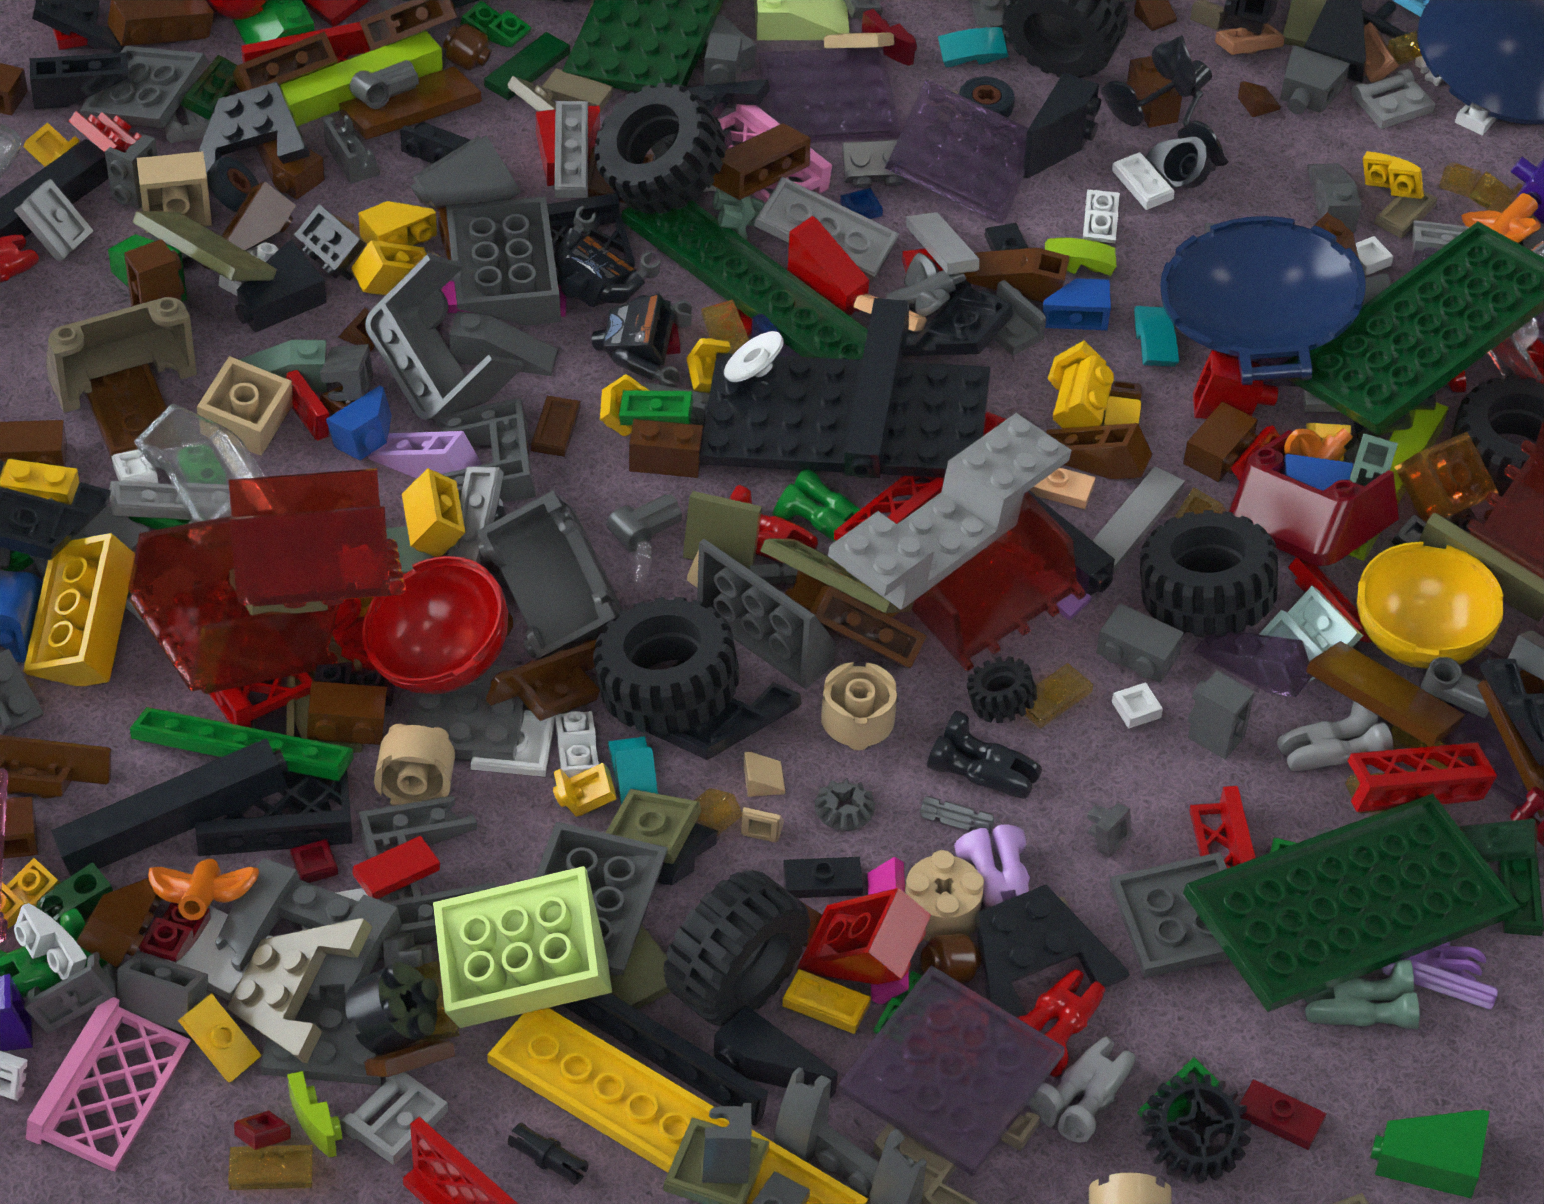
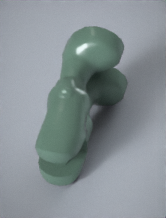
[1304,960,1420,1029]

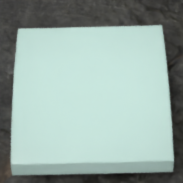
[1258,586,1363,684]

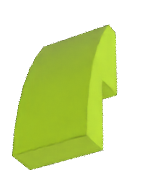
[1045,238,1117,276]
[287,1071,342,1157]

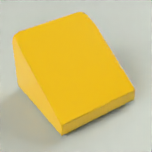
[1104,396,1141,425]

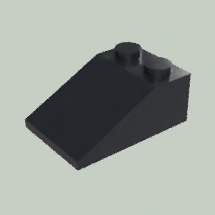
[1022,73,1101,179]

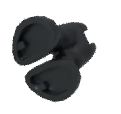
[927,710,1042,799]

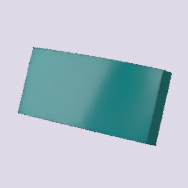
[938,27,1009,67]
[1134,306,1179,367]

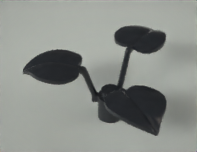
[1101,36,1230,166]

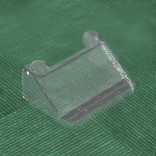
[134,404,294,547]

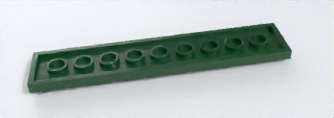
[621,200,868,360]

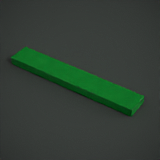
[130,707,354,781]

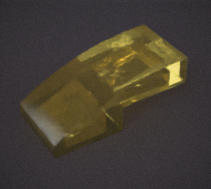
[1468,171,1535,219]

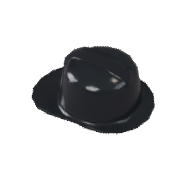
[1145,137,1216,188]

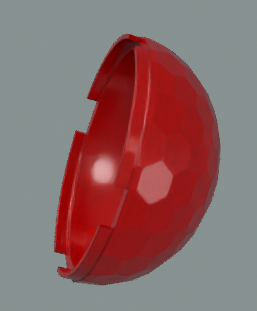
[362,556,508,694]

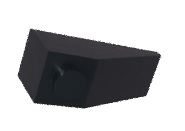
[29,52,129,109]
[714,1005,838,1098]

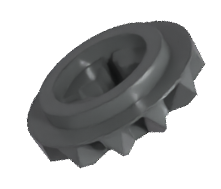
[815,778,875,831]

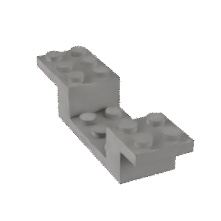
[828,413,1072,610]

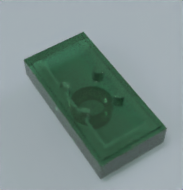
[1459,819,1538,862]

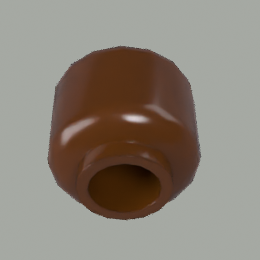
[443,24,492,71]
[920,933,981,986]

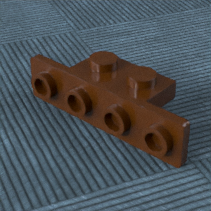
[486,639,600,721]
[0,735,111,798]

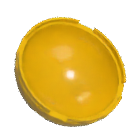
[1357,542,1503,669]

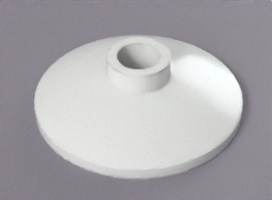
[724,331,783,382]

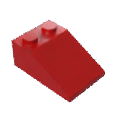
[797,888,931,985]

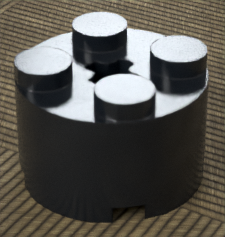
[345,962,439,1055]

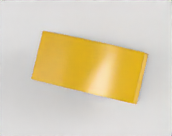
[1362,151,1424,199]
[0,858,60,933]

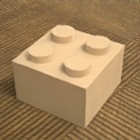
[136,151,212,233]
[197,356,293,455]

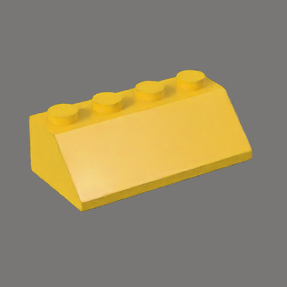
[23,533,136,687]

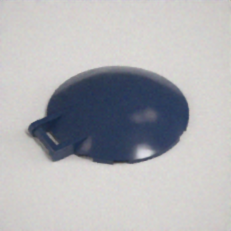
[1417,0,1544,124]
[1160,216,1366,385]

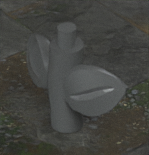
[885,253,966,317]

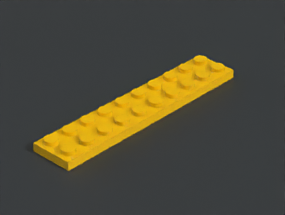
[487,1008,868,1204]

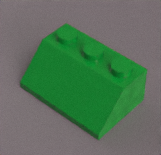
[232,0,315,45]

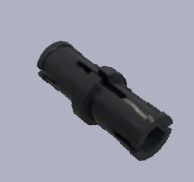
[508,1122,589,1185]

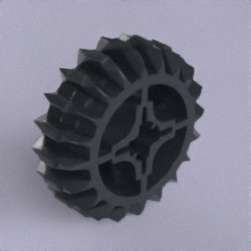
[1141,1072,1252,1183]

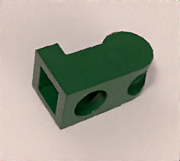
[36,862,113,924]

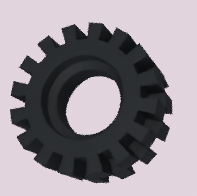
[967,656,1038,723]

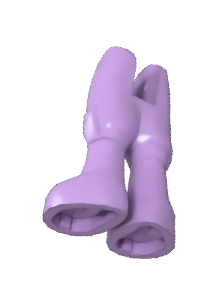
[954,824,1030,909]

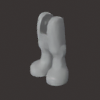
[1277,701,1394,771]
[1027,1036,1136,1143]

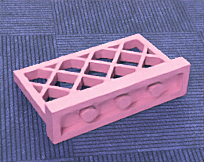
[718,104,832,203]
[26,997,191,1172]

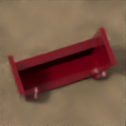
[1229,430,1399,566]

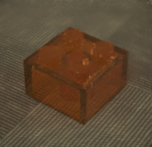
[1395,432,1499,523]

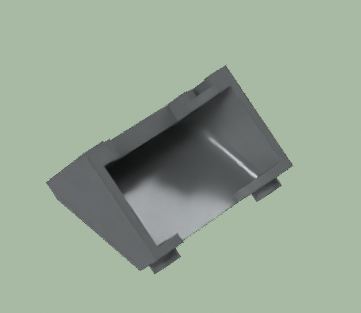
[411,135,521,207]
[477,490,623,660]

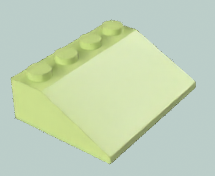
[754,0,850,40]
[433,866,612,1028]

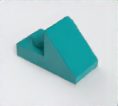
[608,736,658,804]

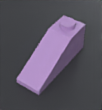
[368,431,482,479]

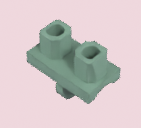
[712,188,765,240]

